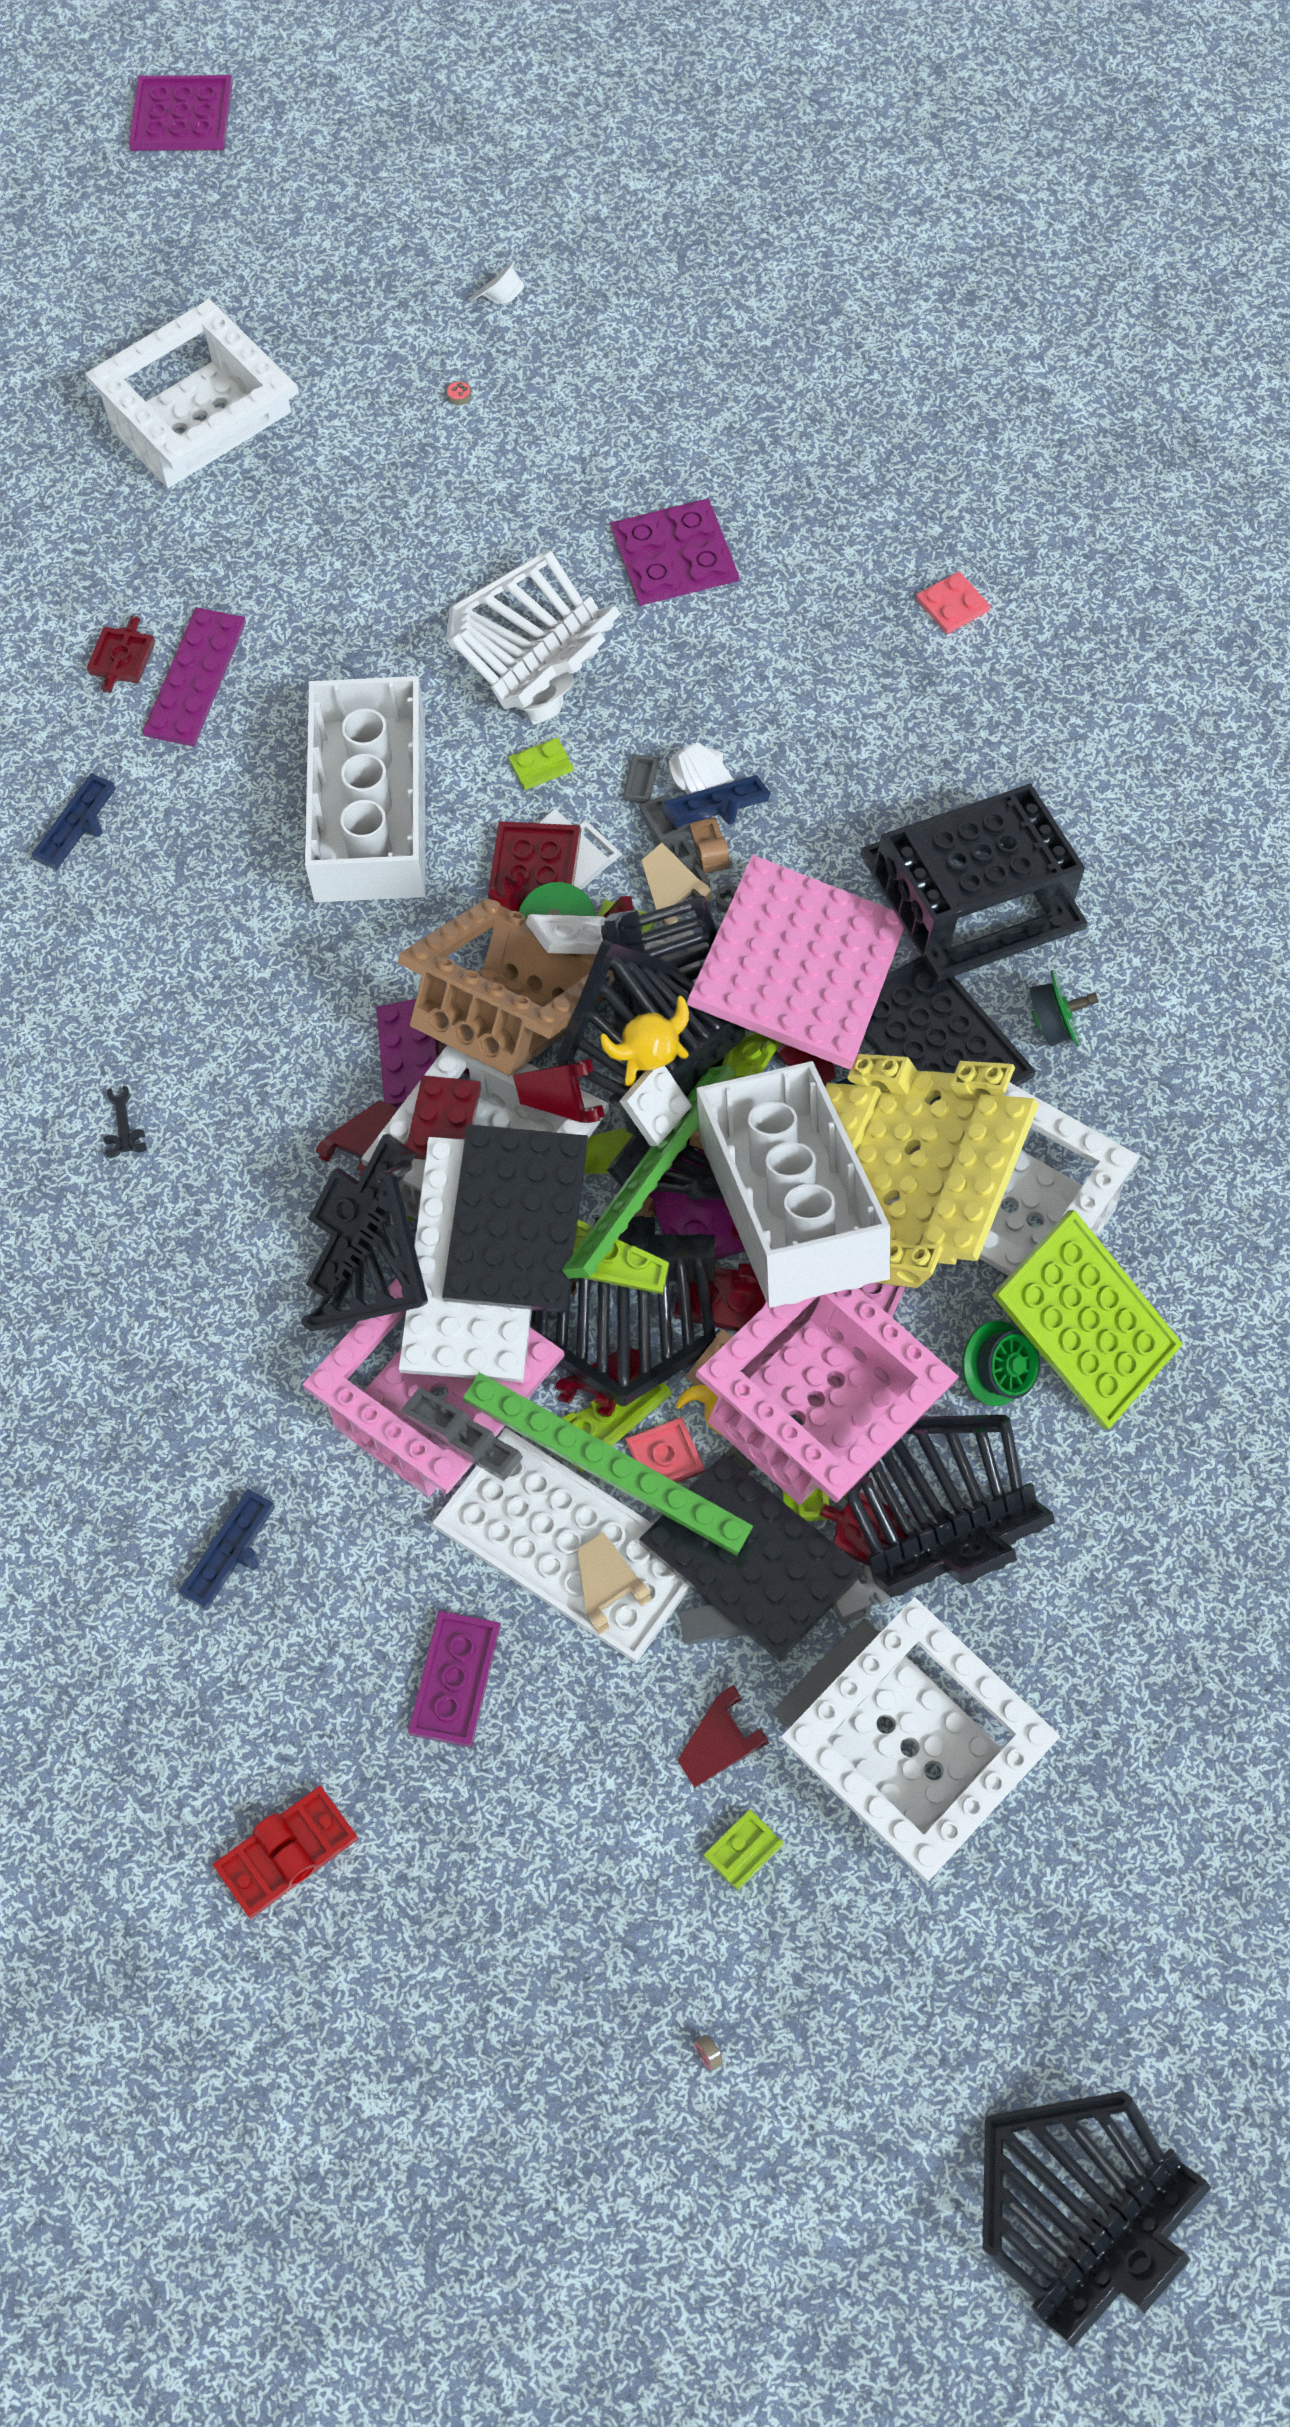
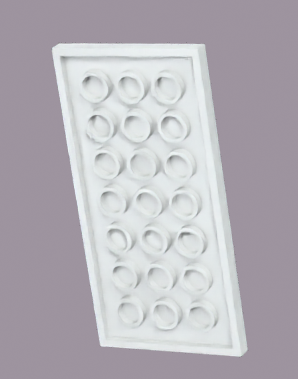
[399,1137,532,1383]
[432,1428,691,1663]

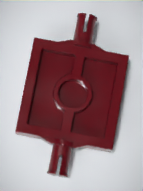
[87,615,155,693]
[819,1492,910,1567]

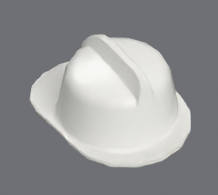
[469,260,524,304]
[516,673,574,725]

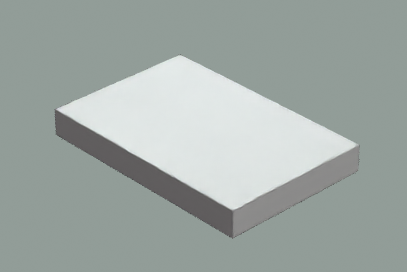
[539,809,611,890]
[526,914,606,954]

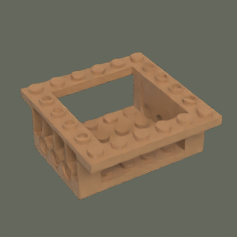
[397,898,614,1076]

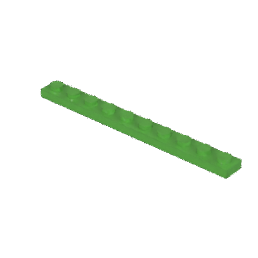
[562,1065,735,1279]
[463,1372,753,1556]

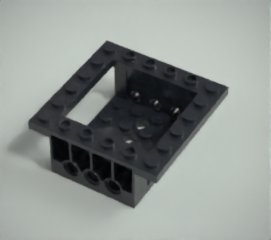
[860,783,1088,982]

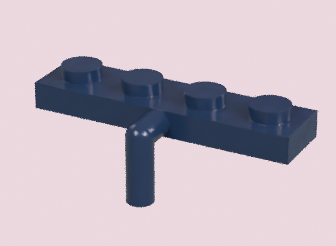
[32,773,116,870]
[661,775,771,827]
[179,1489,275,1611]

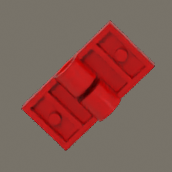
[212,1785,359,1920]

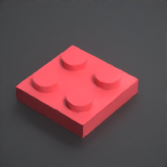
[916,571,990,634]

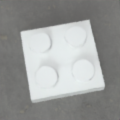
[620,1066,692,1146]

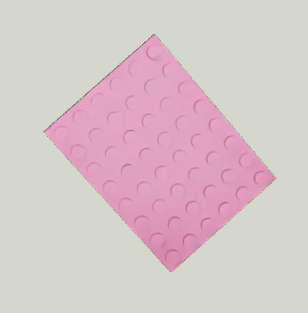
[687,854,904,1070]

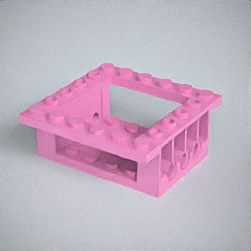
[302,1278,564,1498]
[695,1288,959,1505]

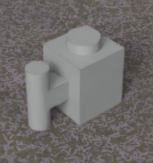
[832,1567,891,1626]

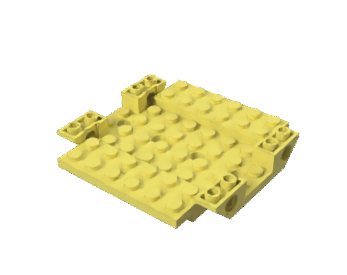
[825,1054,1039,1288]

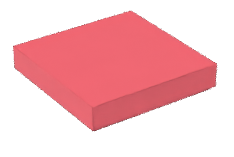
[625,1417,705,1483]

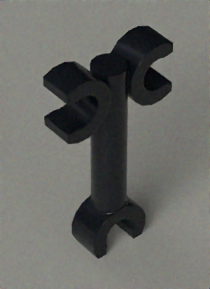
[103,1086,147,1158]

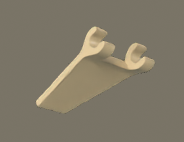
[641,843,713,926]
[577,1532,652,1635]

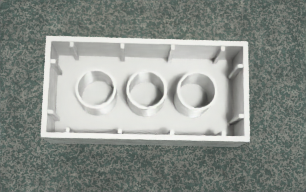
[305,676,425,902]
[697,1061,890,1308]

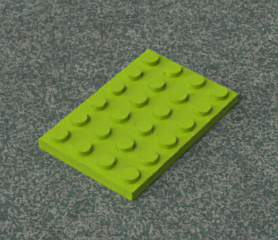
[992,1210,1183,1429]

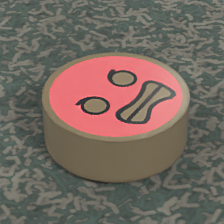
[446,381,472,405]
[694,2035,723,2071]

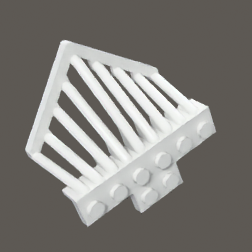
[446,550,621,709]

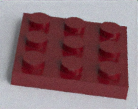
[487,821,582,901]

